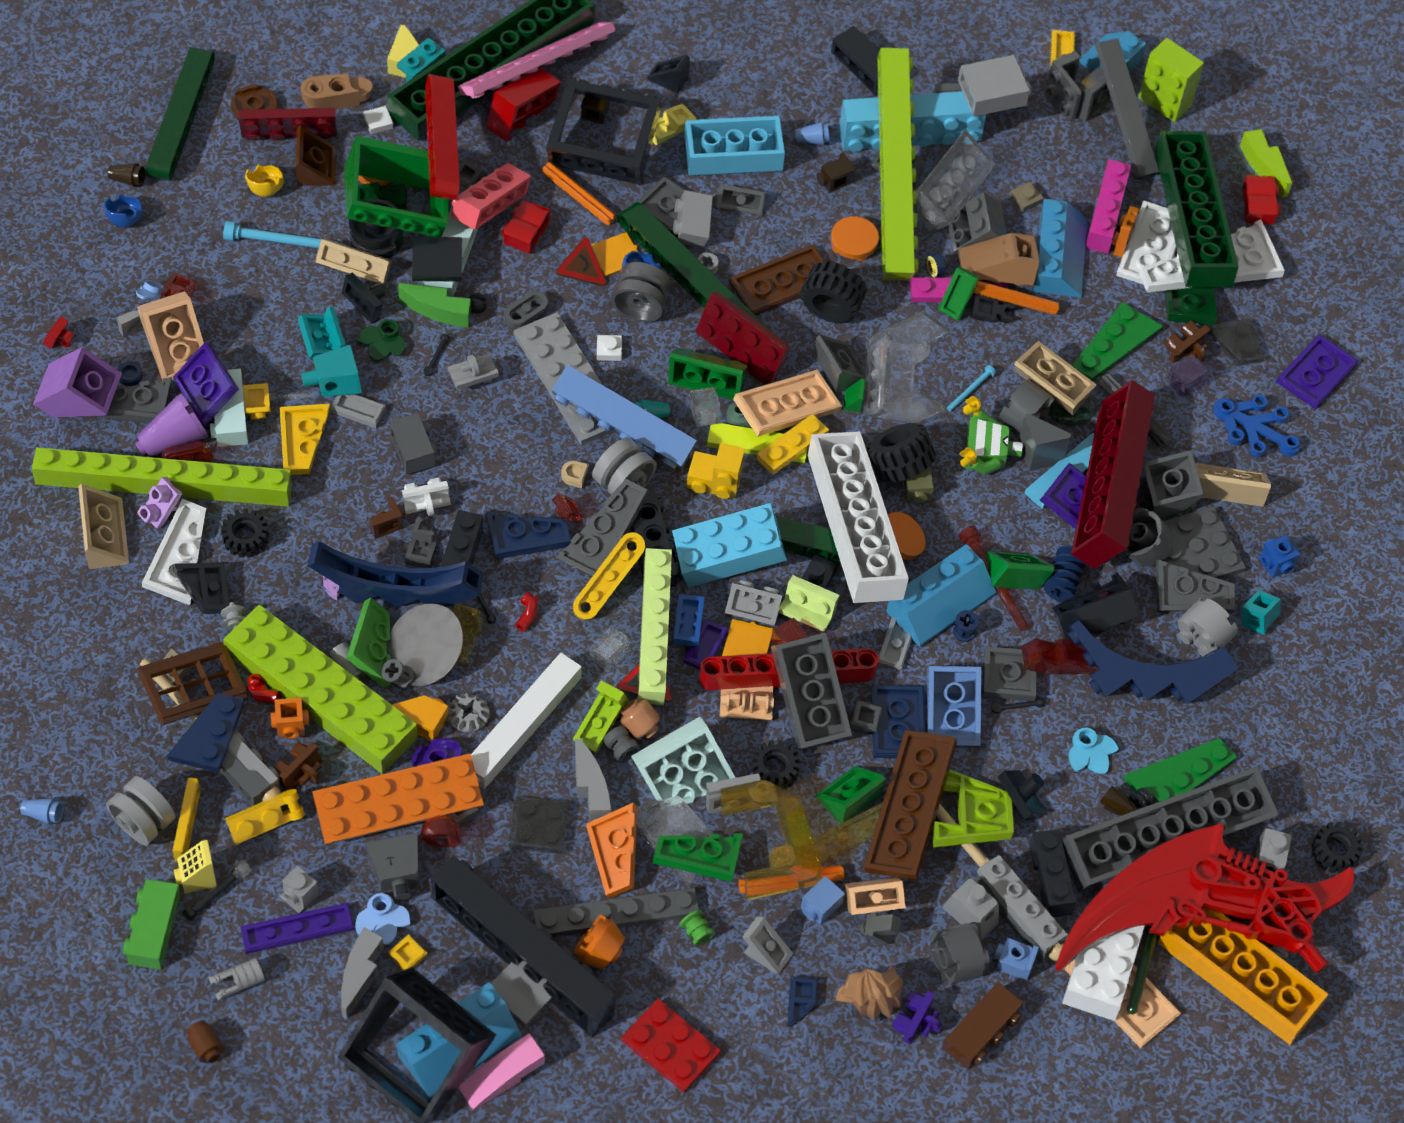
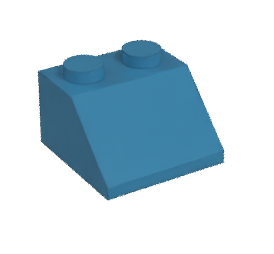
[1079,31,1147,72]

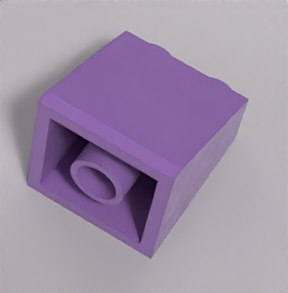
[33,347,122,417]

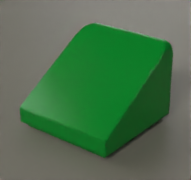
[843,379,866,412]

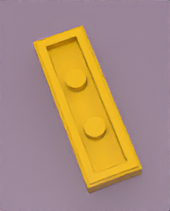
[173,778,201,862]

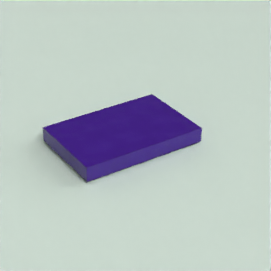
[1276,334,1358,410]
[173,342,239,425]

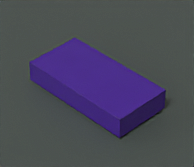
[683,619,729,670]

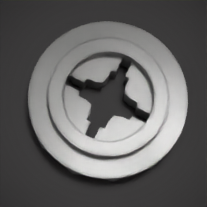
[448,692,489,732]

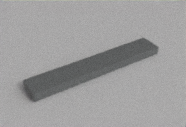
[1095,38,1159,178]

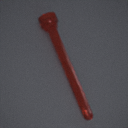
[958,526,1028,631]

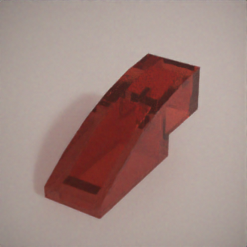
[1021,638,1096,675]

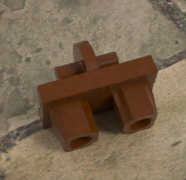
[1164,320,1210,363]
[274,742,323,791]

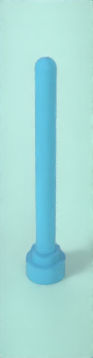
[223,221,339,248]

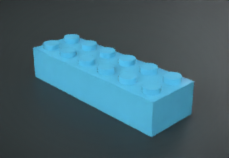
[839,91,986,152]

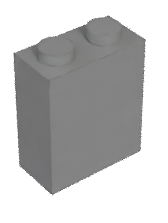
[958,55,1031,117]

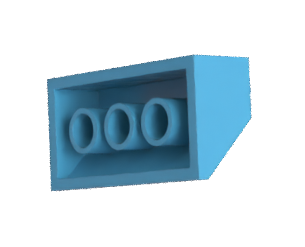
[1033,199,1087,298]
[886,544,996,647]
[397,982,522,1098]

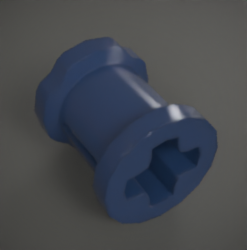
[953,610,979,642]

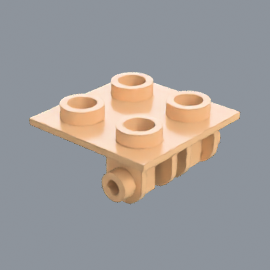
[720,671,774,720]

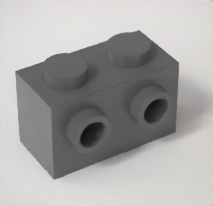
[389,413,438,475]

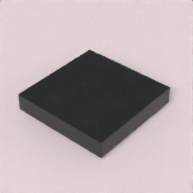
[412,236,462,282]

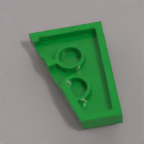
[653,833,743,882]

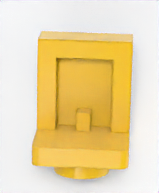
[243,383,271,420]

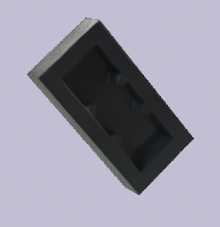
[341,272,385,324]
[802,554,838,589]
[997,770,1047,820]

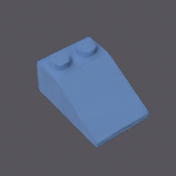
[927,666,981,746]

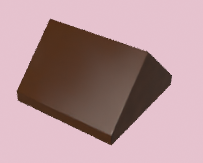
[296,125,336,186]

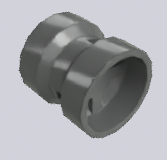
[603,726,640,763]

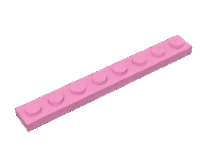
[458,22,615,98]

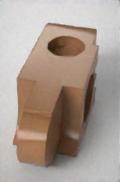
[301,73,373,110]

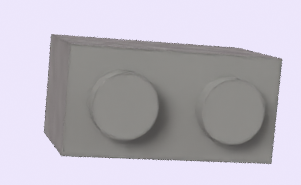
[673,190,712,248]

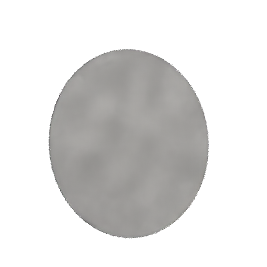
[387,604,463,686]

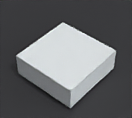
[363,106,393,134]

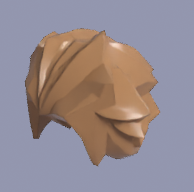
[836,964,903,1022]

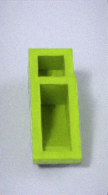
[1240,129,1292,197]

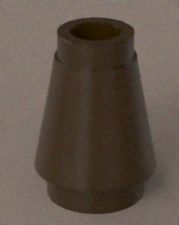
[108,163,146,187]
[1100,786,1139,816]

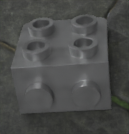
[1045,51,1082,121]

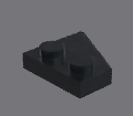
[173,563,230,614]

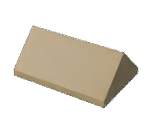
[1014,341,1097,415]
[1195,463,1271,507]
[78,484,129,569]

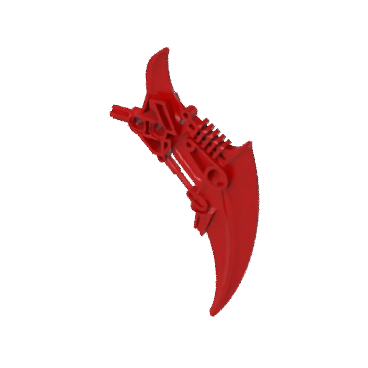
[1055,823,1354,973]

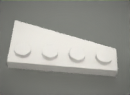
[142,499,206,605]

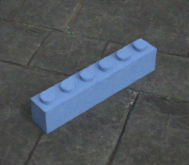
[552,365,697,470]

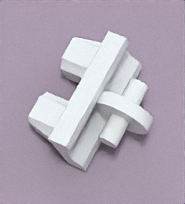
[402,478,451,516]

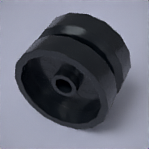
[348,199,403,259]

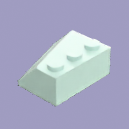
[631,717,735,809]

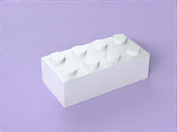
[1062,925,1145,1021]

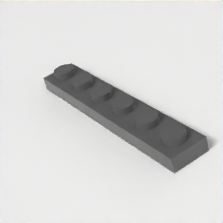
[533,888,699,937]

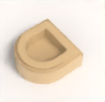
[561,461,590,489]

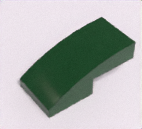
[357,182,407,209]

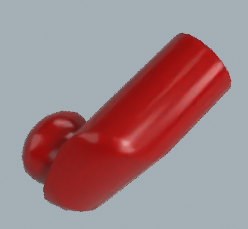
[515,592,539,632]
[247,674,281,704]

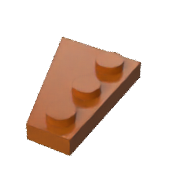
[586,803,637,898]

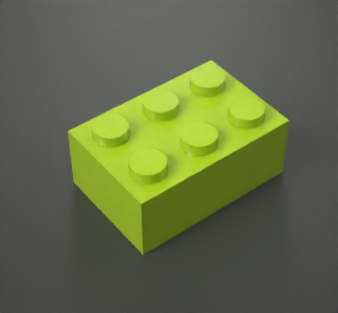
[1138,38,1204,122]

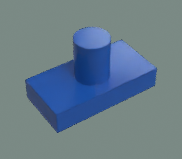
[673,594,704,647]

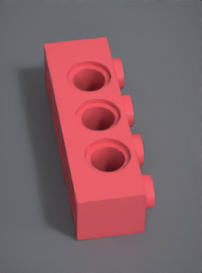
[451,163,531,230]

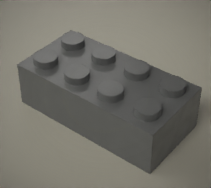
[771,633,852,749]

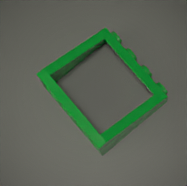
[344,136,448,237]

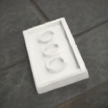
[1116,201,1177,285]

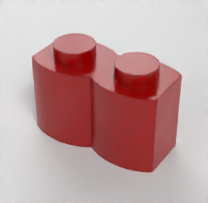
[1242,175,1281,224]
[501,199,551,254]

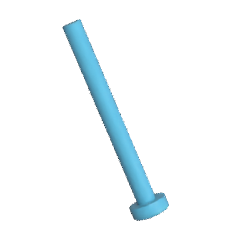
[946,365,996,412]

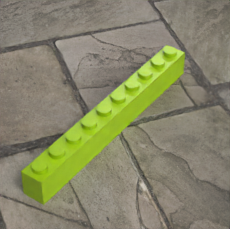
[877,48,918,281]
[32,447,292,507]

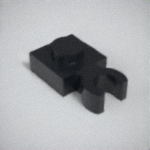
[970,294,1015,323]

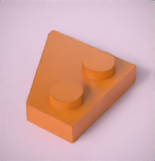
[1112,206,1139,257]

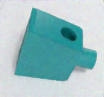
[301,345,362,397]

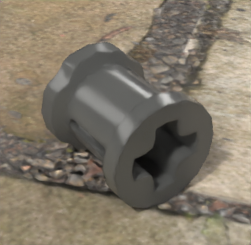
[382,659,415,689]

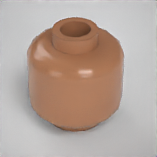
[621,699,660,738]

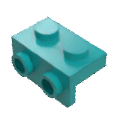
[397,38,445,82]
[298,307,346,359]

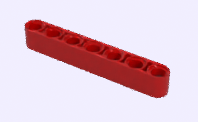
[425,74,460,200]
[699,648,879,691]

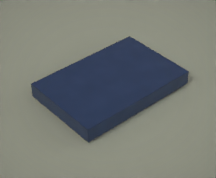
[871,685,925,759]

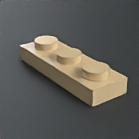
[316,238,392,284]

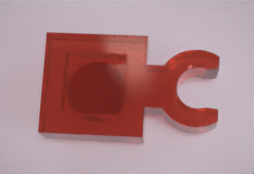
[160,272,197,299]

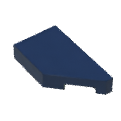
[787,976,818,1027]

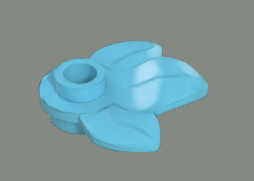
[1069,728,1119,774]

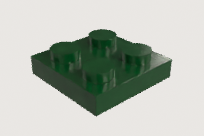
[1164,287,1217,325]

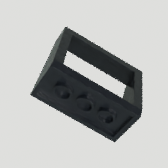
[546,78,661,185]
[338,967,497,1123]

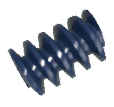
[1044,545,1086,603]

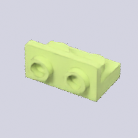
[779,575,840,632]

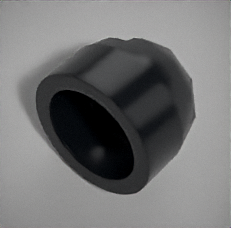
[469,293,487,314]

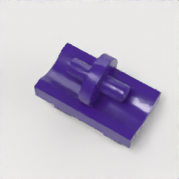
[892,990,942,1044]

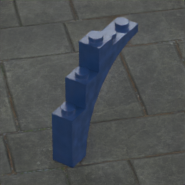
[307,541,484,608]
[1067,620,1239,704]

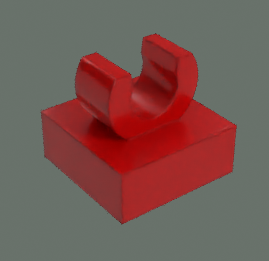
[43,316,75,349]

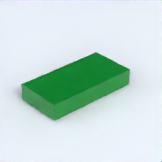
[938,266,981,321]

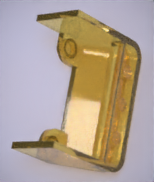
[720,780,823,901]

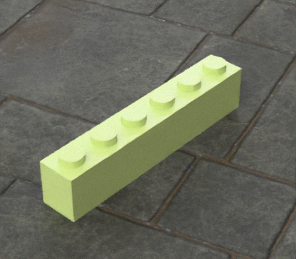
[638,548,672,705]

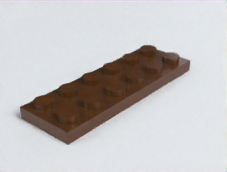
[864,730,957,880]

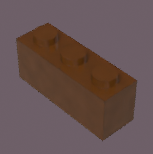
[942,982,1023,1069]

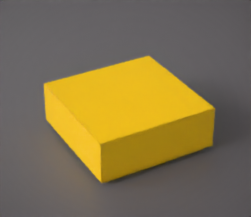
[388,934,427,970]

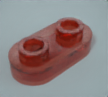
[161,441,212,463]

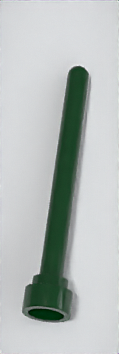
[1127,924,1158,1015]

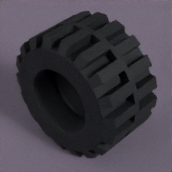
[800,261,867,324]
[867,423,936,482]

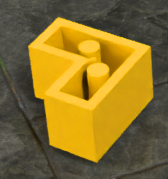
[687,443,745,499]

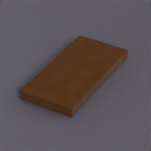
[729,244,824,316]

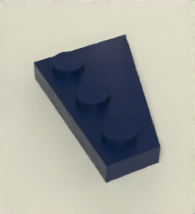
[167,693,244,773]

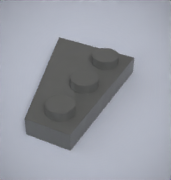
[1156,559,1235,611]

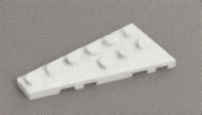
[1140,220,1285,293]

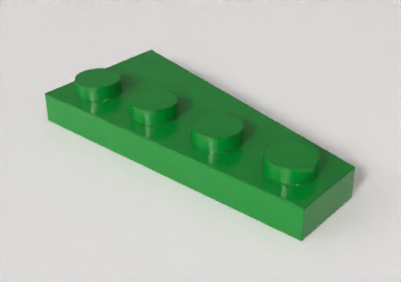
[1072,302,1163,381]
[1123,738,1237,803]

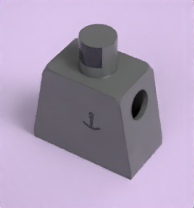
[366,833,419,901]

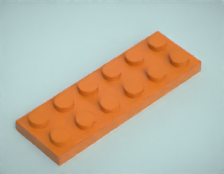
[312,753,484,845]

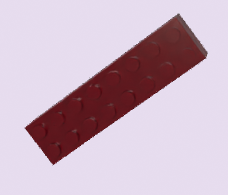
[1071,380,1155,569]

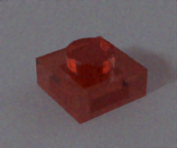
[552,493,584,523]

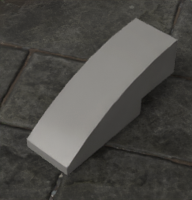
[575,739,611,822]
[341,927,384,1019]

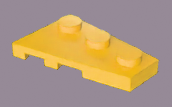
[280,404,330,475]

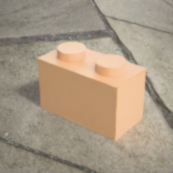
[845,877,906,915]

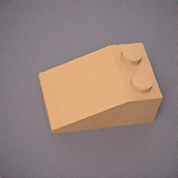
[137,292,204,380]

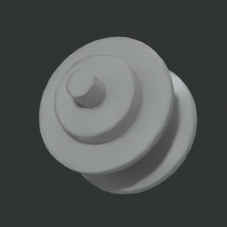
[220,602,247,630]

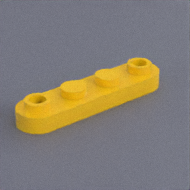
[573,532,645,620]

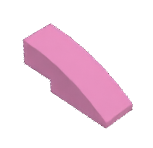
[458,1033,545,1111]

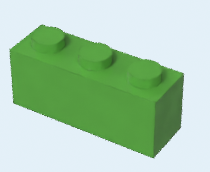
[123,879,181,970]

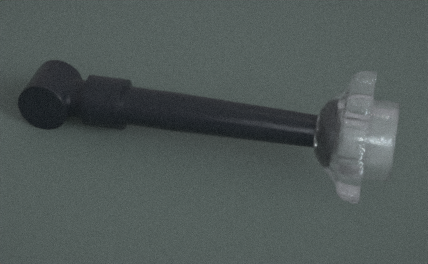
[182,859,253,921]

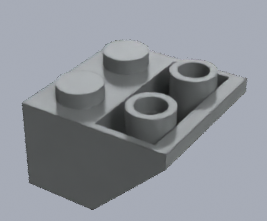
[946,192,1007,253]

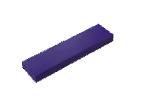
[240,903,354,954]

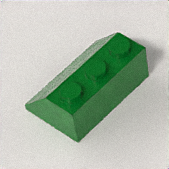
[668,347,748,400]

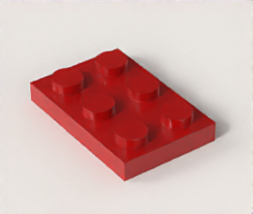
[621,999,721,1093]

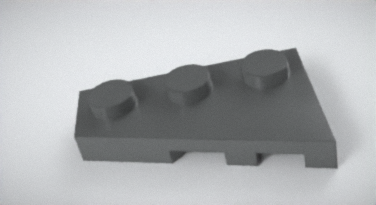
[95,377,172,422]

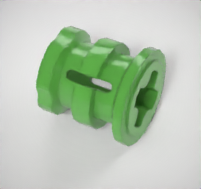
[679,909,715,947]

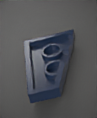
[486,511,571,559]

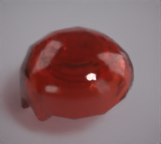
[420,815,461,848]

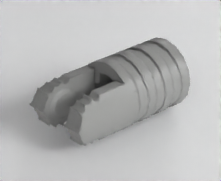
[209,958,265,1000]

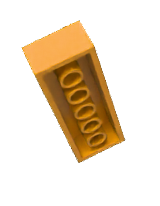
[1158,908,1328,1045]

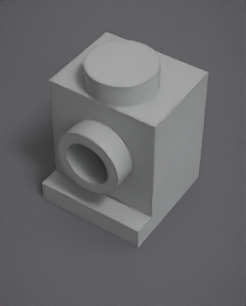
[280,866,319,913]

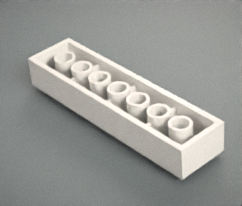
[807,432,909,603]

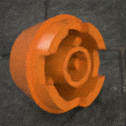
[573,914,625,970]

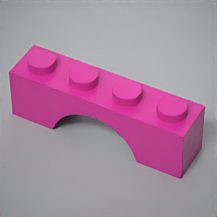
[1085,159,1131,254]

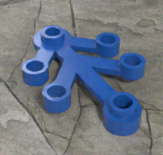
[1213,395,1301,457]

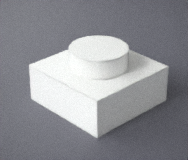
[597,335,622,361]

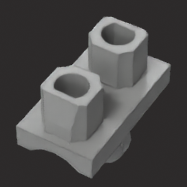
[448,353,499,391]

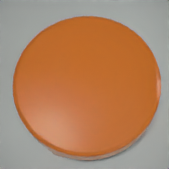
[831,216,879,261]
[888,512,926,560]

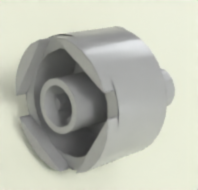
[1178,598,1238,657]

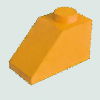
[392,695,448,741]

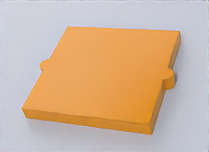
[592,232,637,277]
[722,619,774,656]

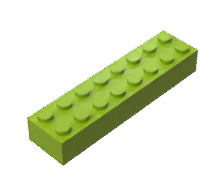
[223,605,418,774]

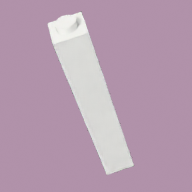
[471,653,582,789]

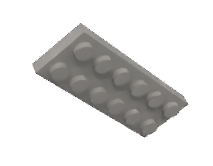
[514,312,615,445]

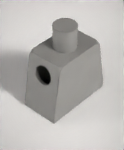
[1255,829,1291,888]
[942,878,999,941]

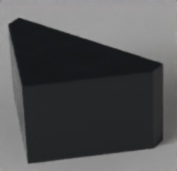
[646,55,690,94]

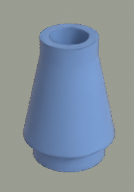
[795,122,830,145]
[21,798,64,825]

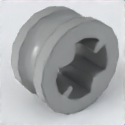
[697,253,718,274]

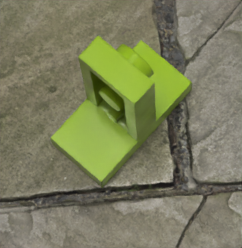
[573,680,630,754]

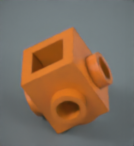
[271,697,310,739]

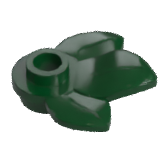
[356,319,405,361]

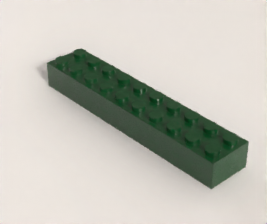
[387,0,595,142]

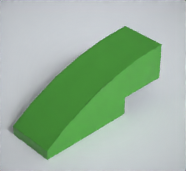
[398,283,471,328]

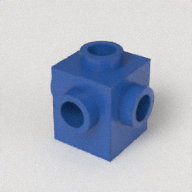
[1259,535,1300,579]

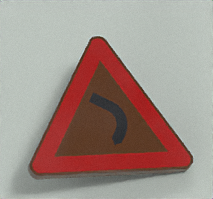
[555,237,606,286]

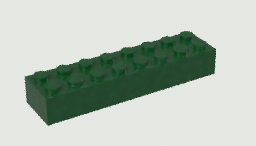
[1155,131,1239,287]

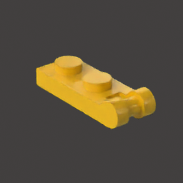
[225,789,305,845]

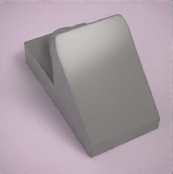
[742,916,793,974]

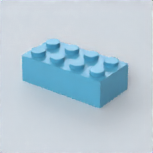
[684,116,785,175]
[672,503,787,587]

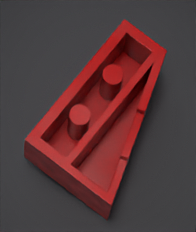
[486,67,561,142]

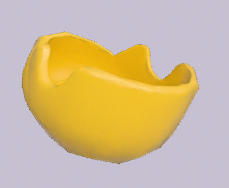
[245,165,284,197]

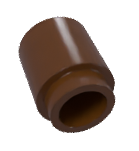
[186,1020,225,1064]

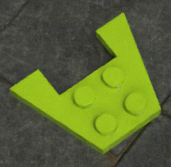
[933,769,1014,847]

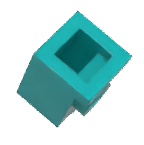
[1242,590,1281,635]

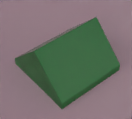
[986,551,1055,590]
[815,766,886,825]

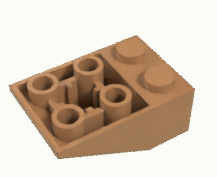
[958,233,1039,286]

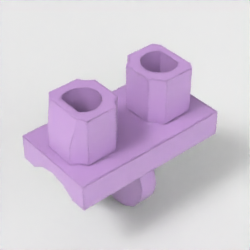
[137,477,183,529]

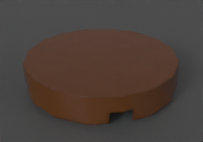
[231,85,278,121]

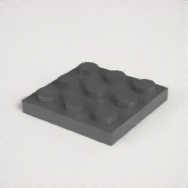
[1163,506,1246,579]

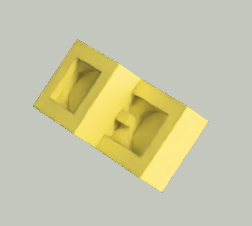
[653,104,697,146]

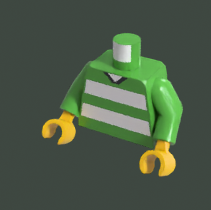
[959,396,1023,475]

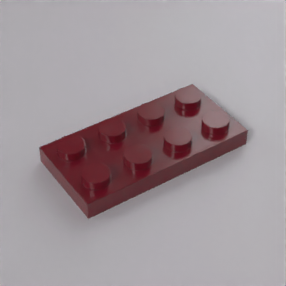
[238,108,337,141]
[695,291,791,385]

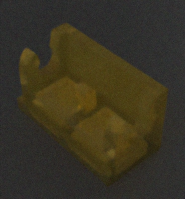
[452,603,483,665]

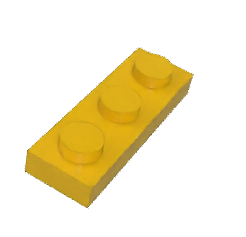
[756,414,829,475]

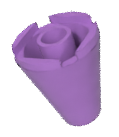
[135,393,209,457]

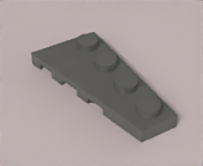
[556,479,650,576]

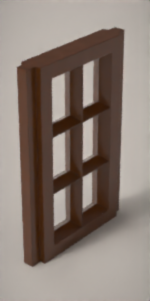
[137,642,248,725]

